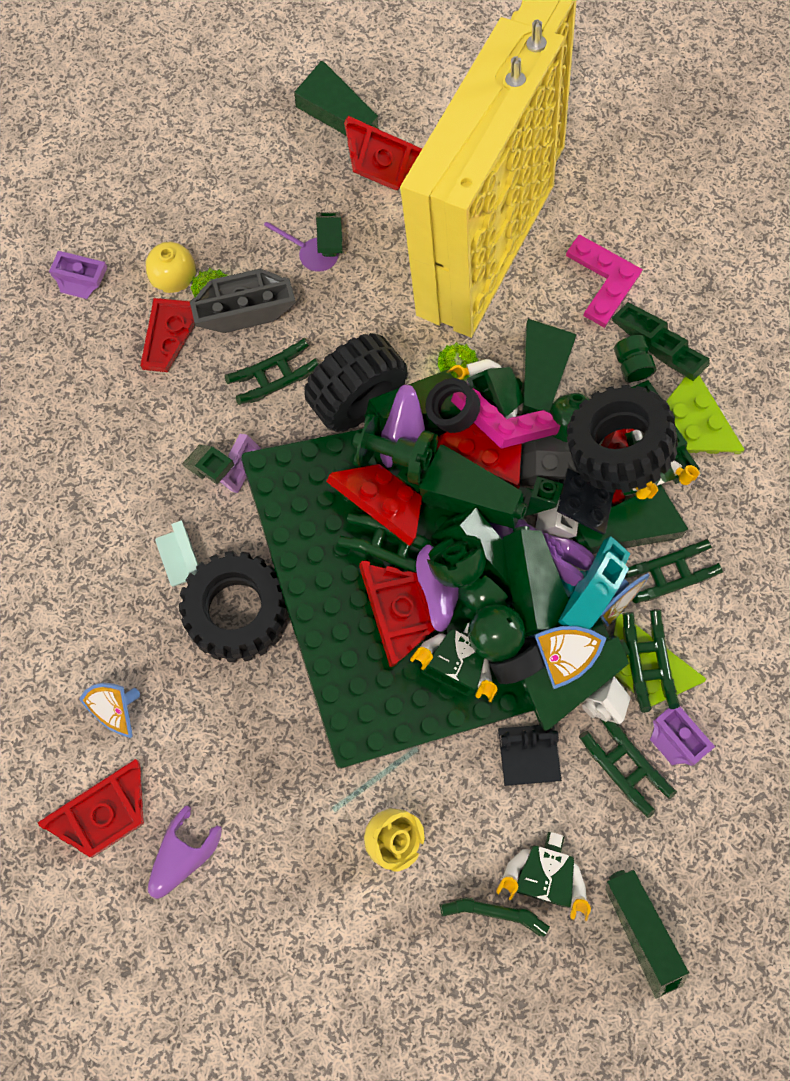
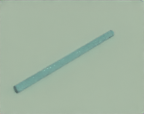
[332,747,418,812]

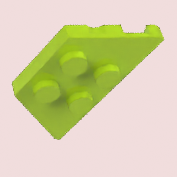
[666,375,745,454]
[613,614,706,707]

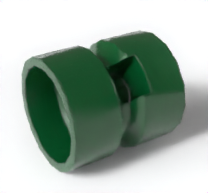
[613,335,657,383]

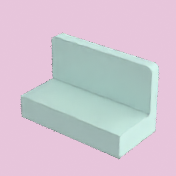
[155,520,198,587]

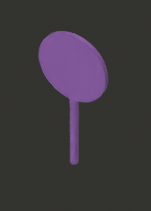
[264,222,338,272]

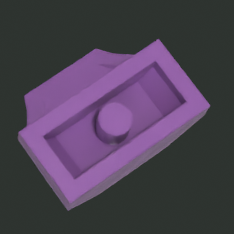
[49,251,107,299]
[650,707,715,766]

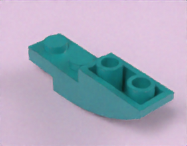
[558,536,631,629]

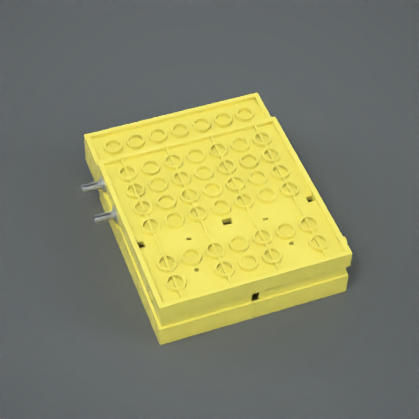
[400,0,577,338]

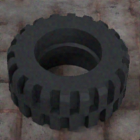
[304,333,408,432]
[567,385,678,493]
[179,551,289,663]

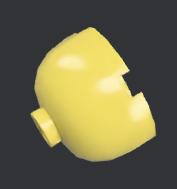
[145,242,196,293]
[364,808,425,872]

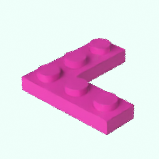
[566,234,643,328]
[451,388,560,448]

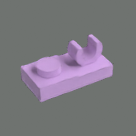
[220,433,262,493]

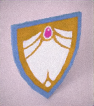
[600,573,650,627]
[534,626,606,689]
[79,682,140,738]

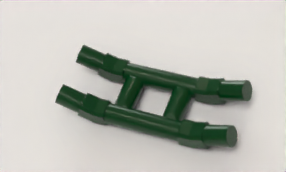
[224,337,321,405]
[338,512,436,573]
[624,538,723,604]
[622,609,680,713]
[579,719,677,818]
[439,897,550,937]

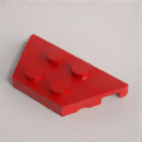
[344,116,422,190]
[437,423,522,489]
[326,464,422,546]
[359,561,435,667]
[37,759,144,858]

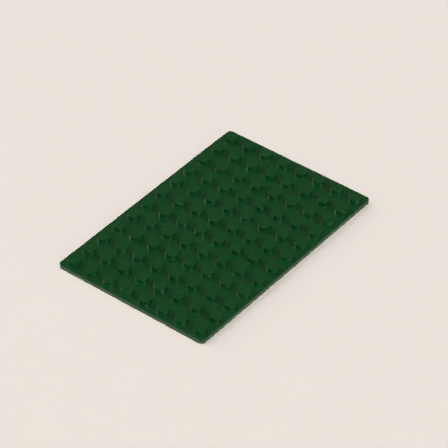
[241,428,534,769]

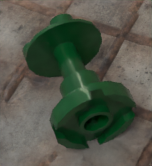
[353,413,438,486]

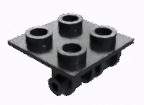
[557,468,614,535]
[498,725,562,786]

